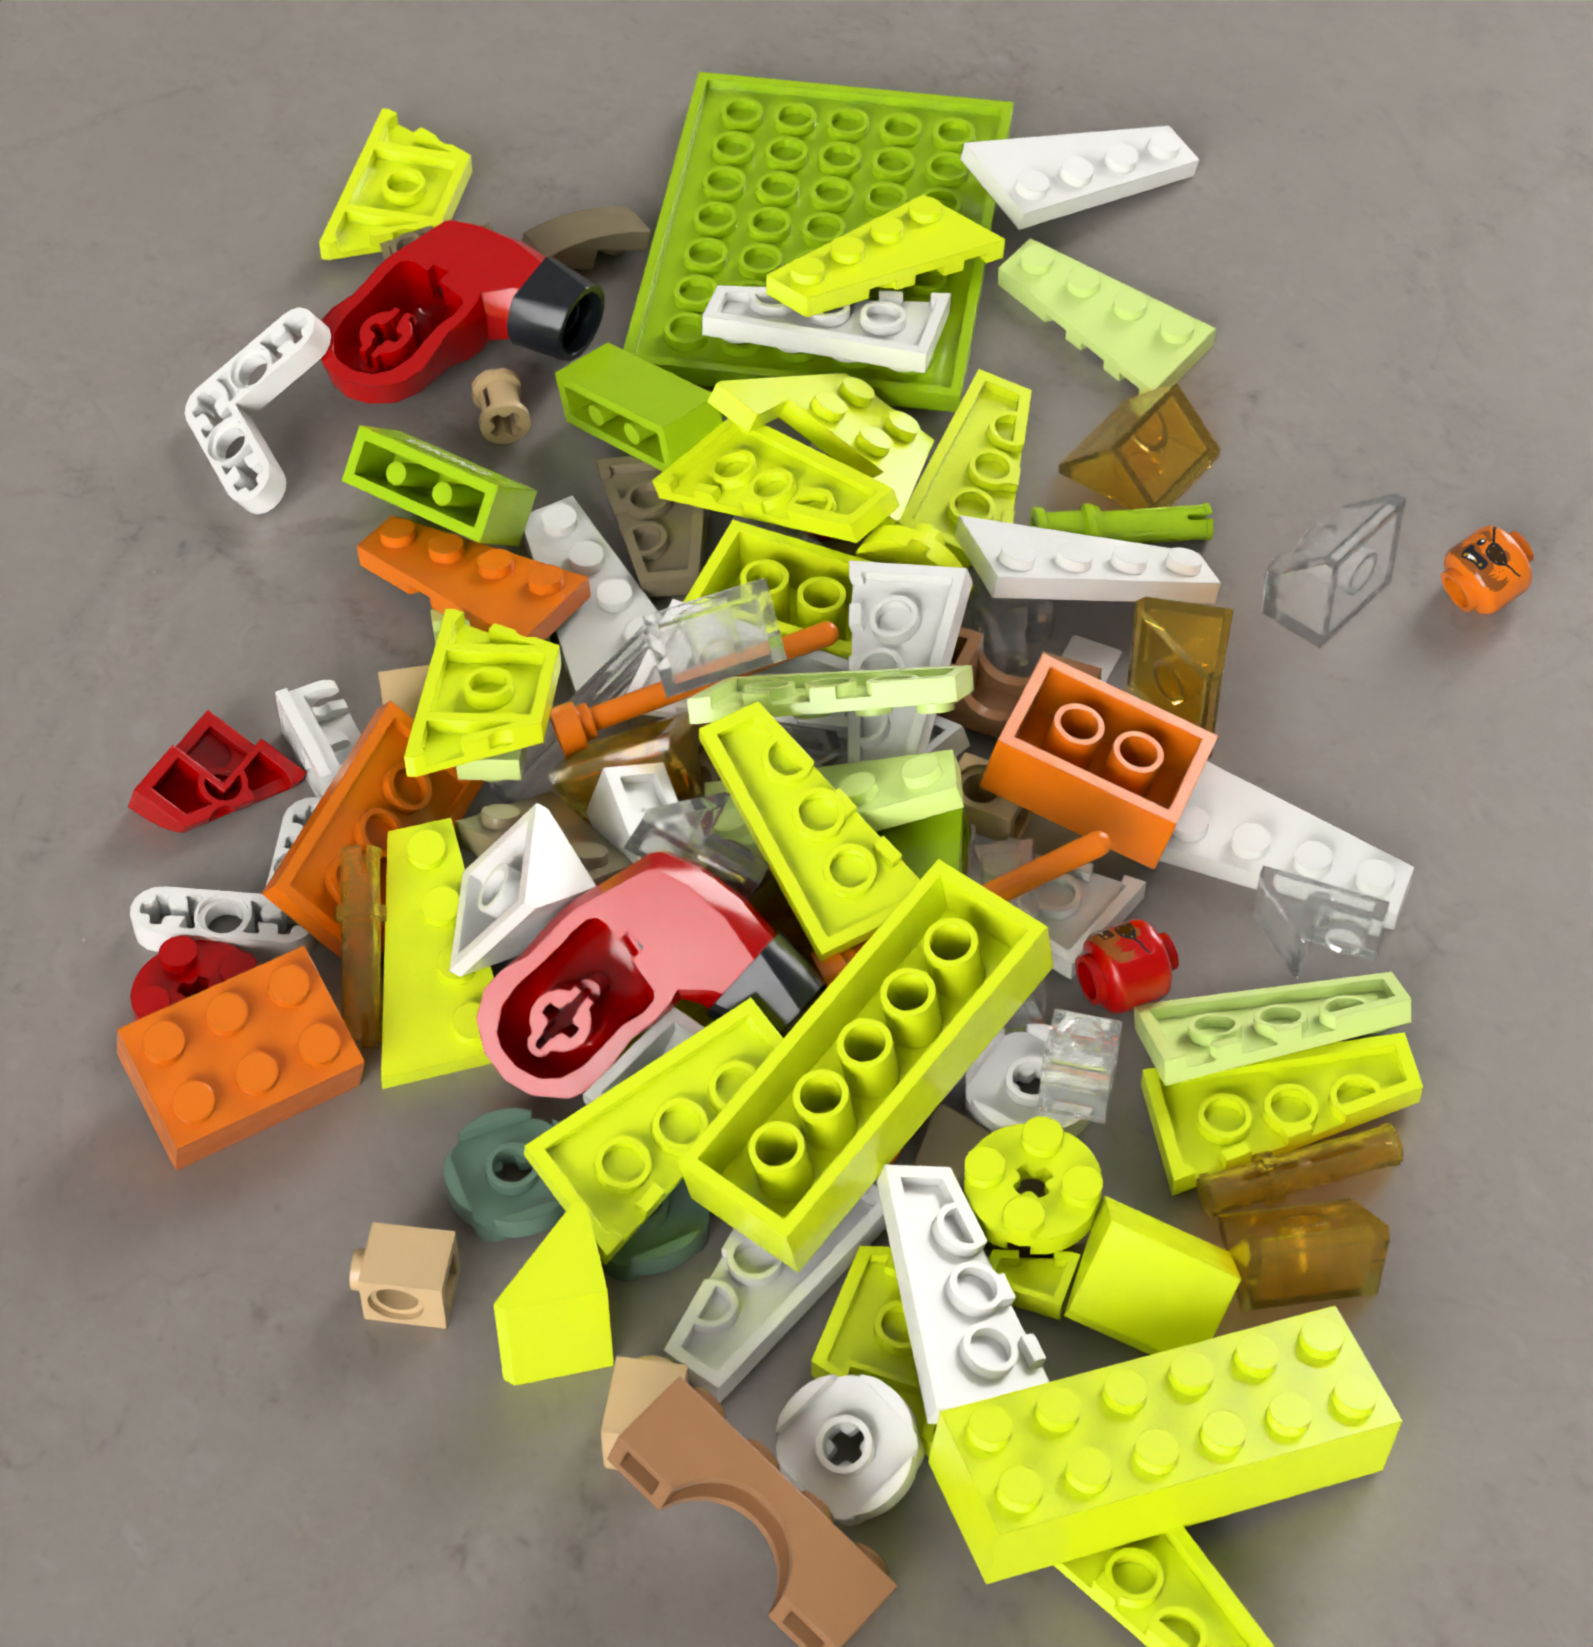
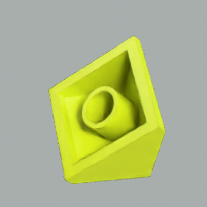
[1064,1195,1241,1355]
[493,1199,614,1386]

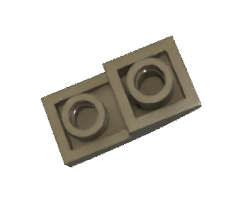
[521,206,652,269]

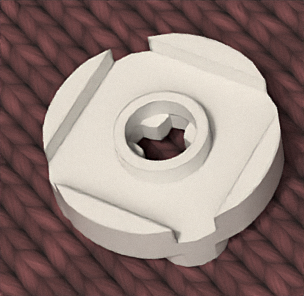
[965,1024,1100,1137]
[775,1374,925,1526]

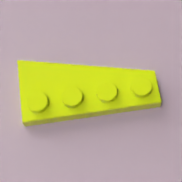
[766,194,1005,318]
[897,369,1032,572]
[652,418,900,543]
[699,701,920,962]
[381,818,494,1089]
[524,998,783,1265]
[1141,1032,1423,1196]
[1054,1526,1274,1647]

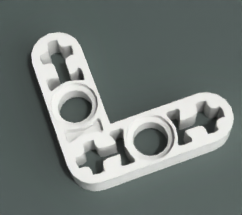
[185,307,331,514]
[130,797,321,961]

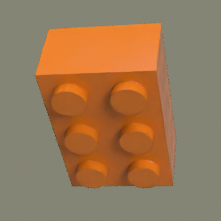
[979,653,1218,870]
[117,945,365,1171]

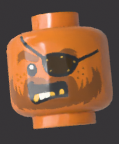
[1441,525,1534,615]

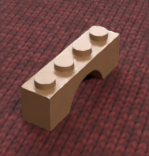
[607,1376,898,1647]

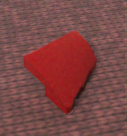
[128,710,307,833]

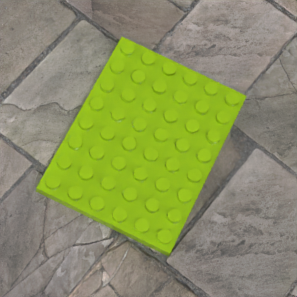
[623,72,1014,412]

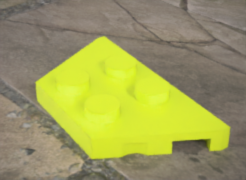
[319,108,473,260]
[404,609,562,777]

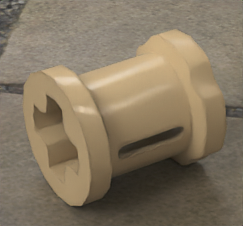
[471,368,531,444]

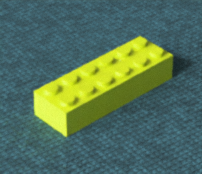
[678,859,1054,1273]
[928,1305,1403,1584]

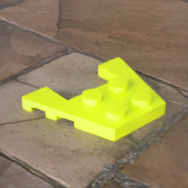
[707,373,935,528]
[811,1246,1081,1457]

